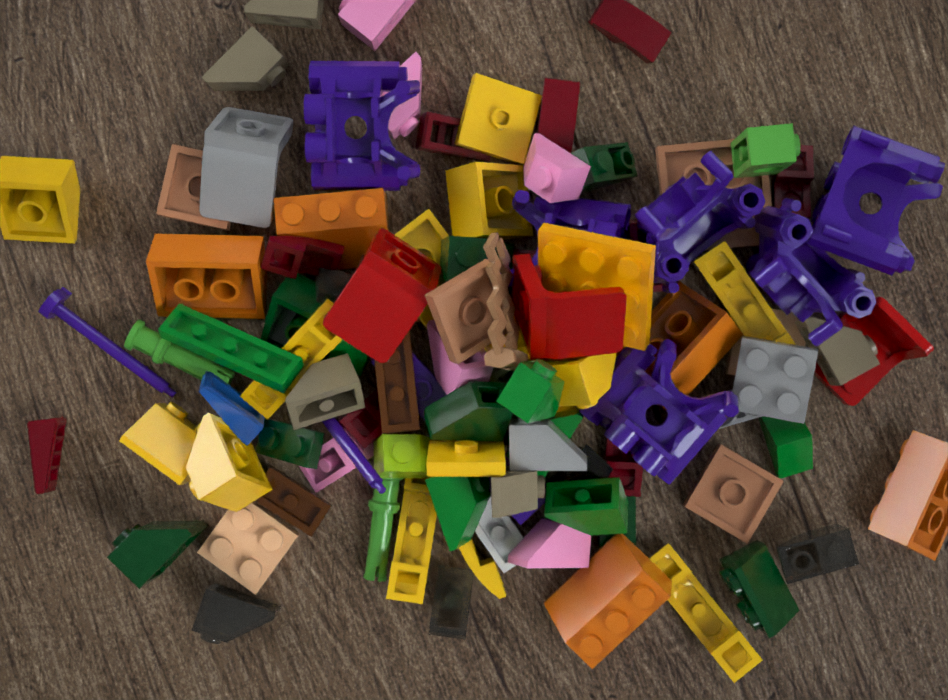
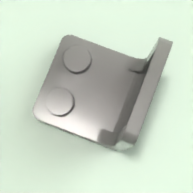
[199,107,293,228]

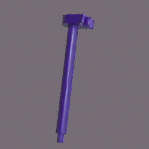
[38,287,177,398]
[322,417,386,494]

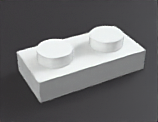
[475,493,524,573]

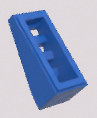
[199,371,265,446]

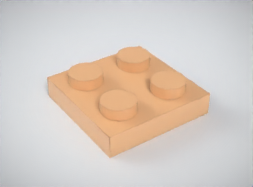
[197,501,300,595]

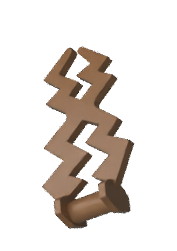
[483,232,528,371]

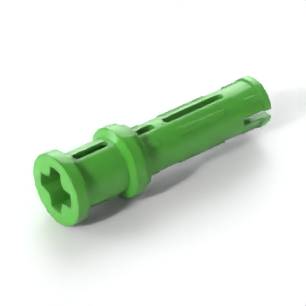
[124,319,235,385]
[363,478,404,582]

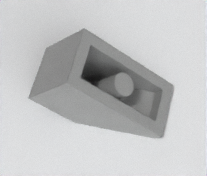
[509,417,587,471]

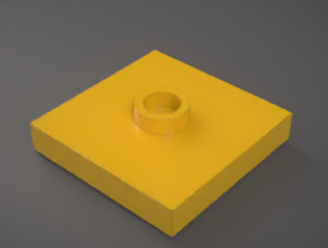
[454,73,542,165]
[426,440,506,477]

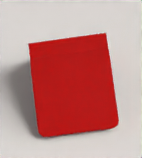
[323,228,442,363]
[513,253,627,360]
[814,296,934,406]

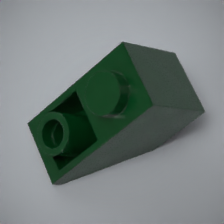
[571,142,638,193]
[424,381,513,441]

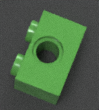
[731,123,800,178]

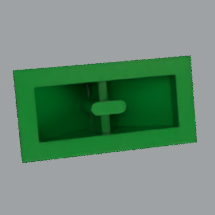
[758,416,813,479]

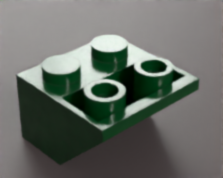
[719,540,800,638]

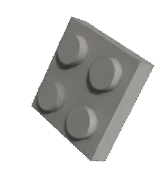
[732,336,818,424]

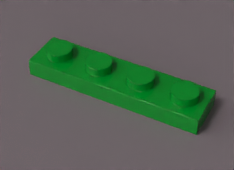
[158,303,304,394]

